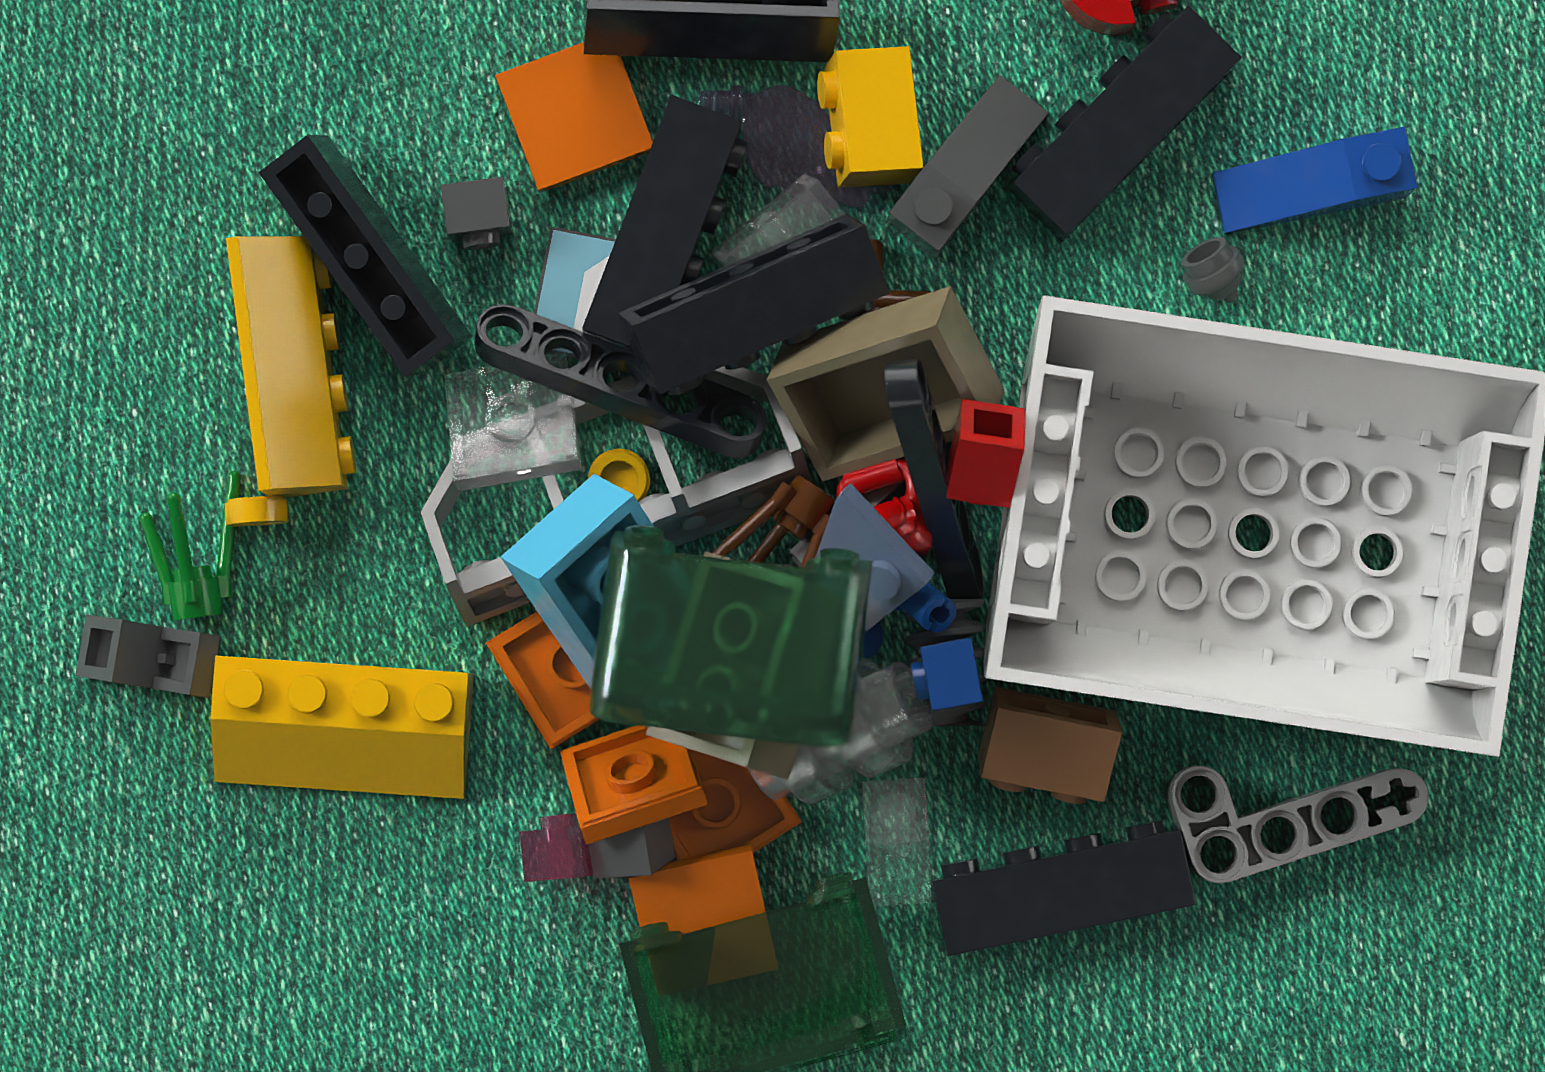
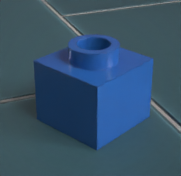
[911,638,983,712]

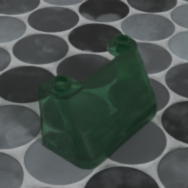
[589,525,873,747]
[619,872,908,1072]

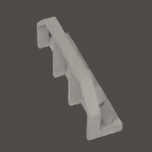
[421,366,813,627]

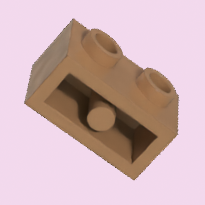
[977,686,1122,804]

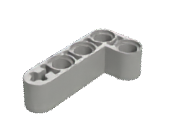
[1165,766,1429,883]

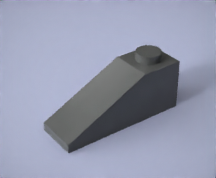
[886,75,1049,260]

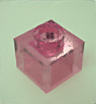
[519,813,593,882]

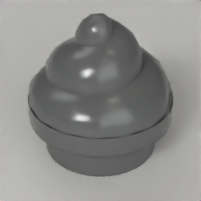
[1181,237,1244,303]

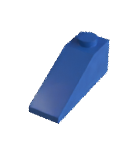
[1212,126,1418,234]

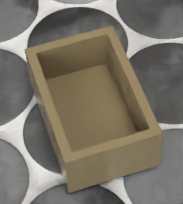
[767,286,1004,481]

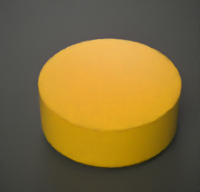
[588,448,651,502]
[224,496,289,526]

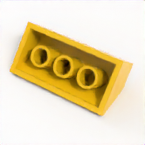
[226,236,356,498]
[210,655,474,799]

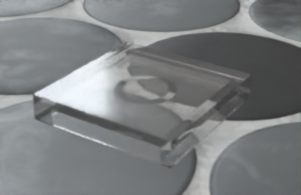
[444,353,582,491]

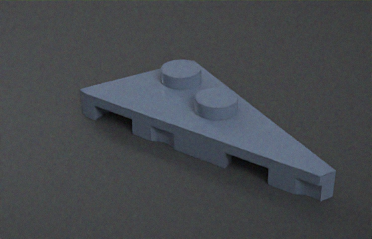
[808,483,935,662]

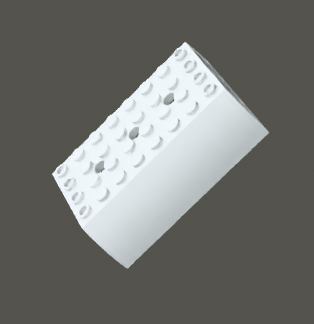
[984,295,1545,757]

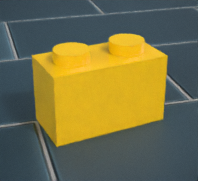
[817,46,924,188]

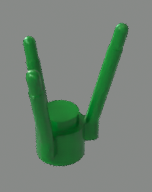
[140,471,241,620]

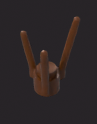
[712,475,835,580]

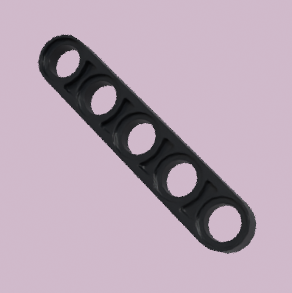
[474,304,768,458]
[885,358,984,599]

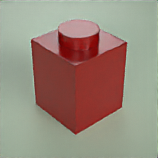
[947,399,1025,508]

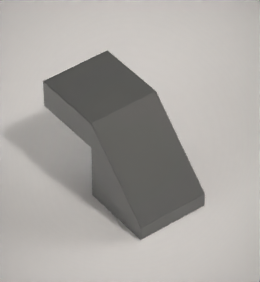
[75,614,220,698]

